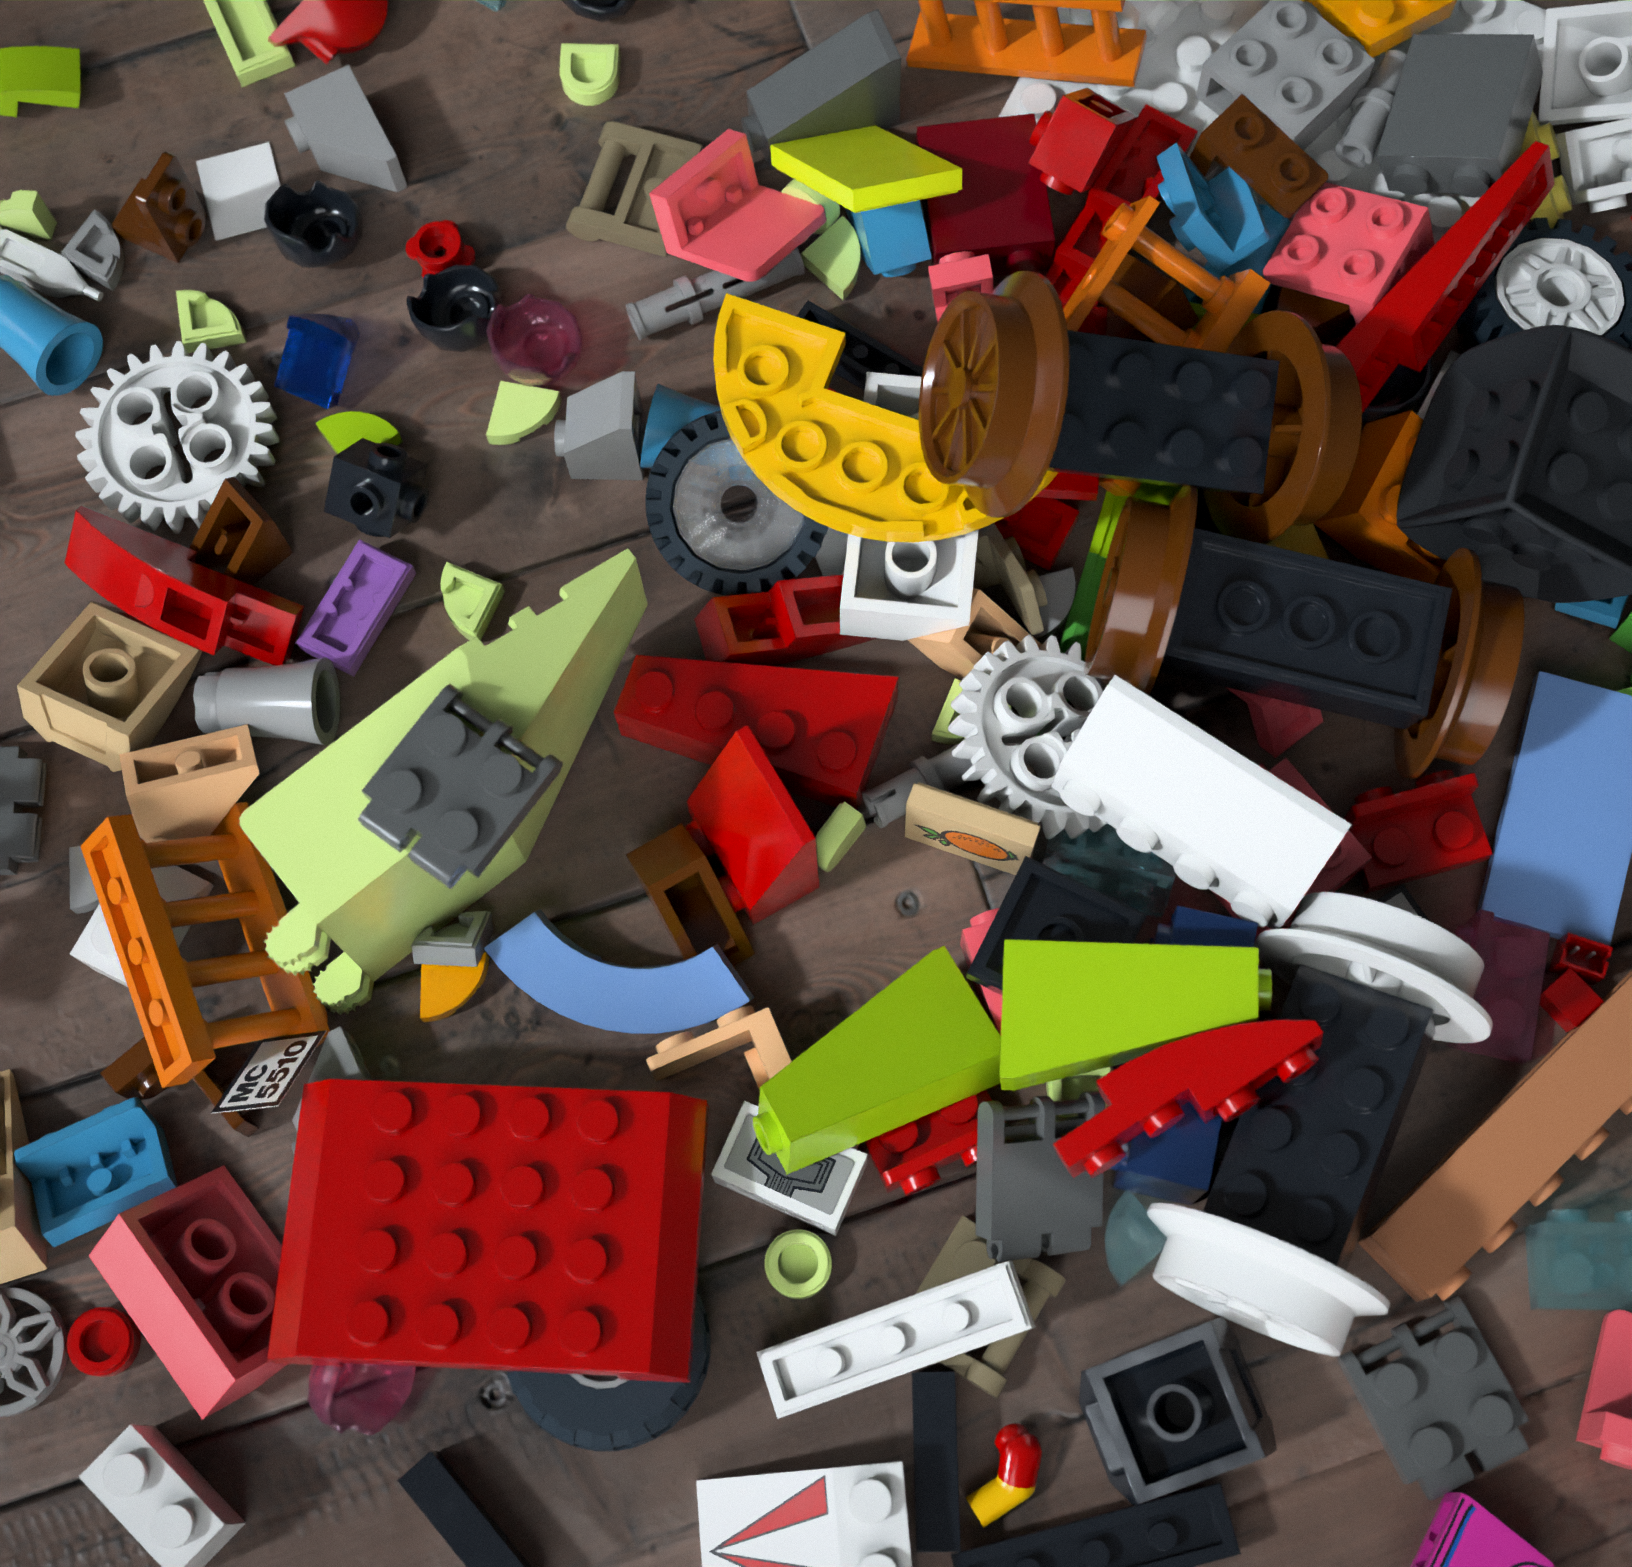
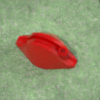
[268,0,388,65]

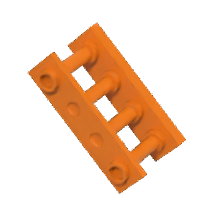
[906,0,1147,87]
[1063,196,1271,496]
[80,802,330,1088]

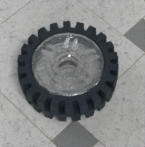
[645,411,828,596]

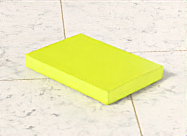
[770,125,962,213]

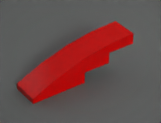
[1045,104,1198,307]

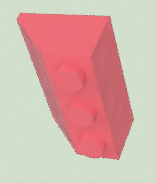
[89,1165,287,1420]

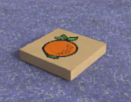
[905,782,1041,875]

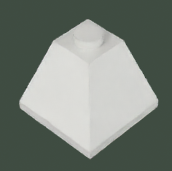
[1538,0,1632,125]

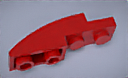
[64,506,305,666]
[1053,1020,1323,1178]

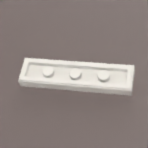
[756,1261,1036,1419]

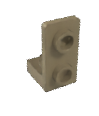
[973,523,1048,636]

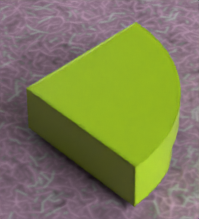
[315,411,403,454]

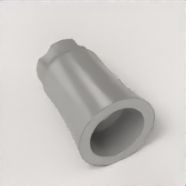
[193,657,340,746]

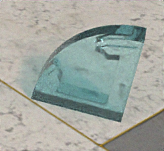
[1104,1189,1167,1287]

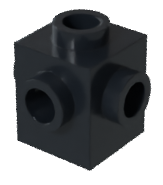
[324,438,429,539]

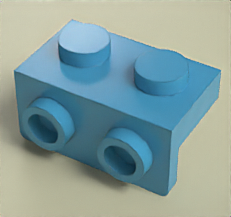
[1156,143,1270,274]
[14,1097,178,1247]

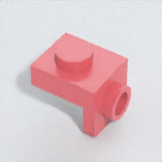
[928,251,994,322]

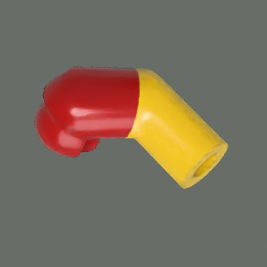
[965,1423,1042,1528]

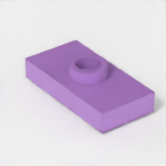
[296,539,416,677]

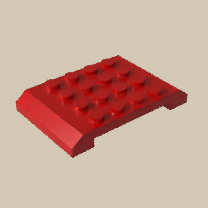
[267,1079,709,1383]

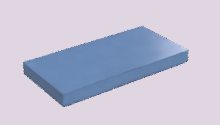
[1476,671,1632,946]

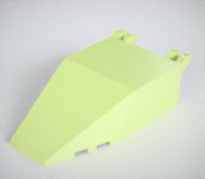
[239,548,648,1015]

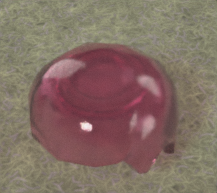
[486,294,583,387]
[307,1363,416,1435]

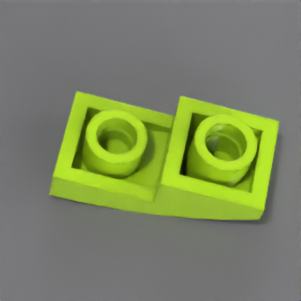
[0,46,81,117]

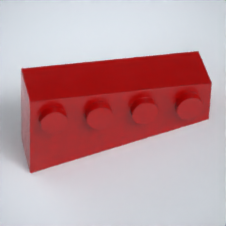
[613,655,899,811]

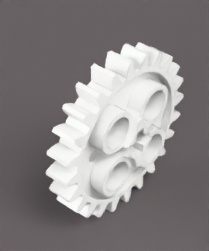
[75,341,279,534]
[948,635,1110,839]

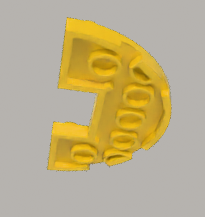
[713,293,1059,542]

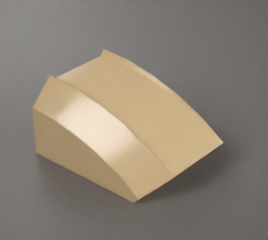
[17,602,202,772]

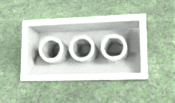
[840,372,979,641]
[1051,675,1351,929]

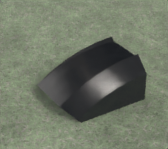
[1079,1317,1277,1506]

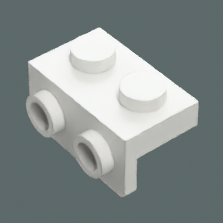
[1556,118,1632,213]

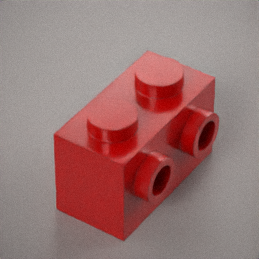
[1028,88,1138,195]

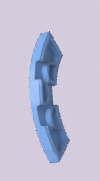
[484,909,755,1034]

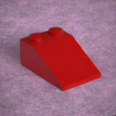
[684,725,820,925]

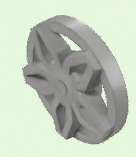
[0,1287,68,1417]

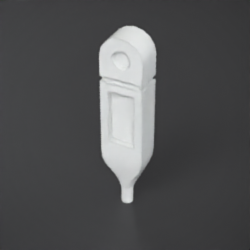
[0,227,104,302]

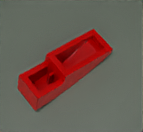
[694,574,877,666]

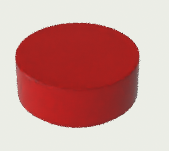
[67,1307,141,1377]

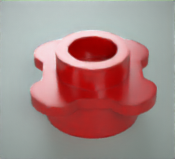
[405,220,476,280]

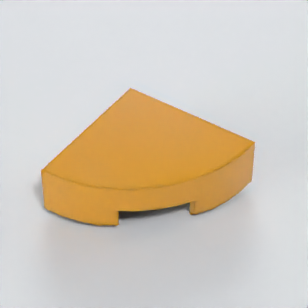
[420,952,489,1022]

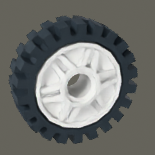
[1456,217,1632,351]

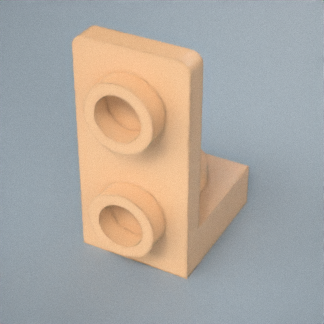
[646,1006,792,1089]

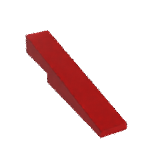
[1336,141,1555,414]

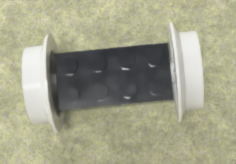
[1147,892,1493,1356]

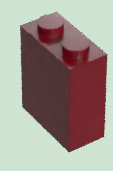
[916,113,1055,276]

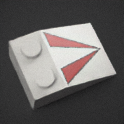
[696,1462,912,1567]

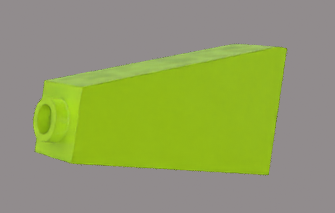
[1000,939,1272,1090]
[752,946,1001,1175]

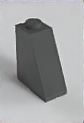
[741,9,901,171]

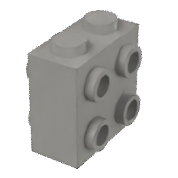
[1195,0,1375,150]

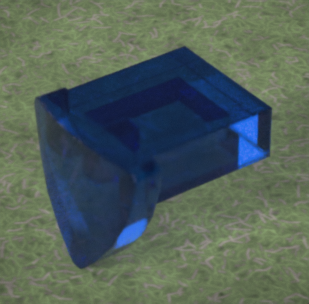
[274,313,360,409]

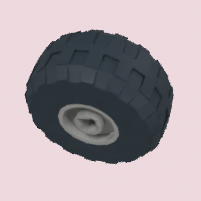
[507,1293,711,1451]

